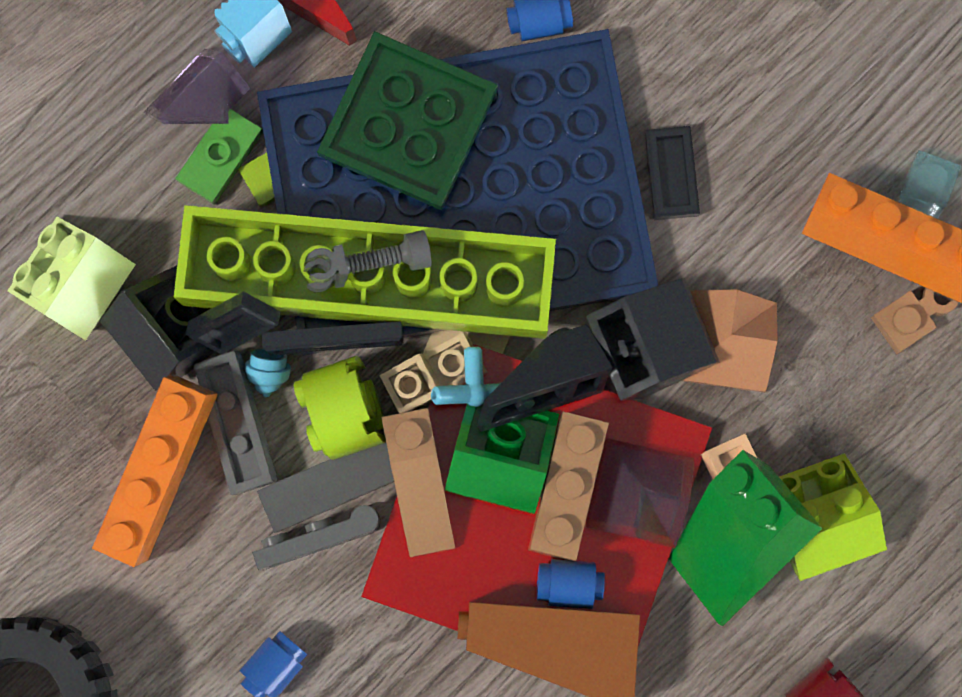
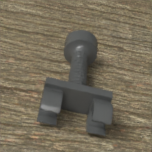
[303,230,432,292]

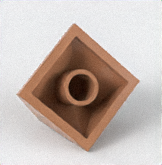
[681,289,778,393]

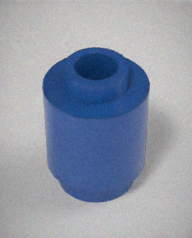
[506,0,573,42]
[537,559,605,609]
[239,631,307,697]

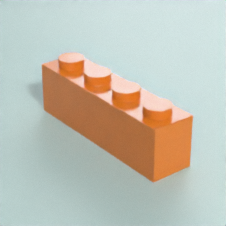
[801,173,962,303]
[92,376,218,567]

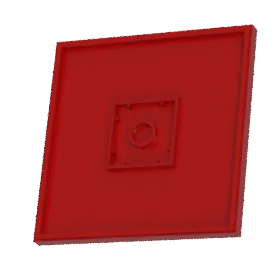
[361,343,712,646]

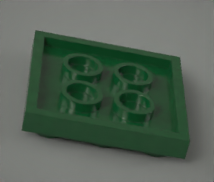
[317,31,498,210]

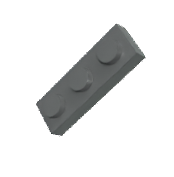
[194,350,278,495]

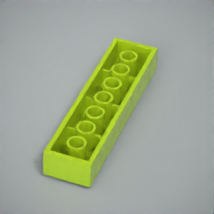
[174,205,556,339]

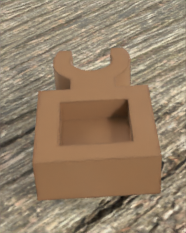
[871,288,958,354]

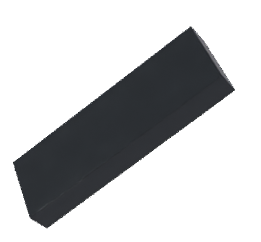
[262,321,404,356]

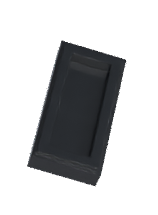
[645,126,700,221]
[186,291,281,354]

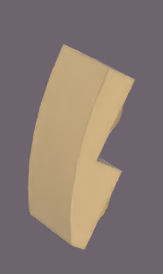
[379,332,488,414]

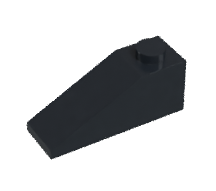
[477,324,613,432]

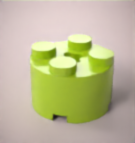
[293,355,386,460]

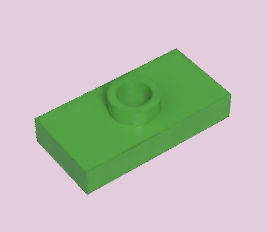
[175,105,264,205]

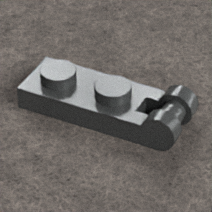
[252,505,381,571]

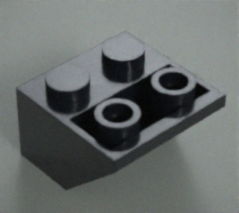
[586,278,720,400]

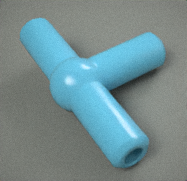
[431,347,501,407]

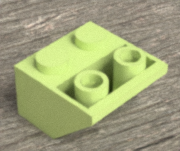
[8,217,136,341]

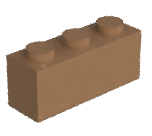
[528,412,609,561]

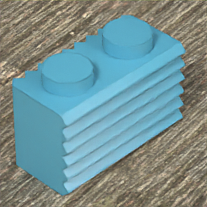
[215,0,293,68]

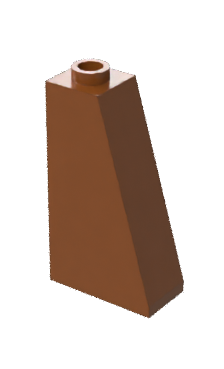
[457,602,640,697]

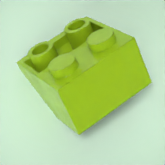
[779,453,887,581]

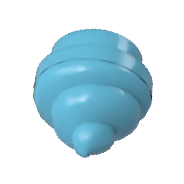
[245,349,291,397]

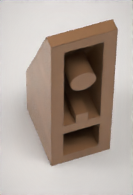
[382,408,455,557]

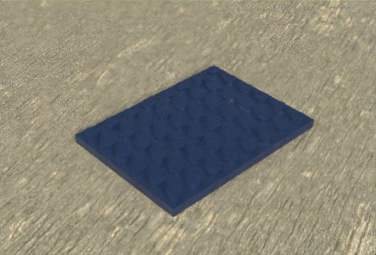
[257,29,658,356]

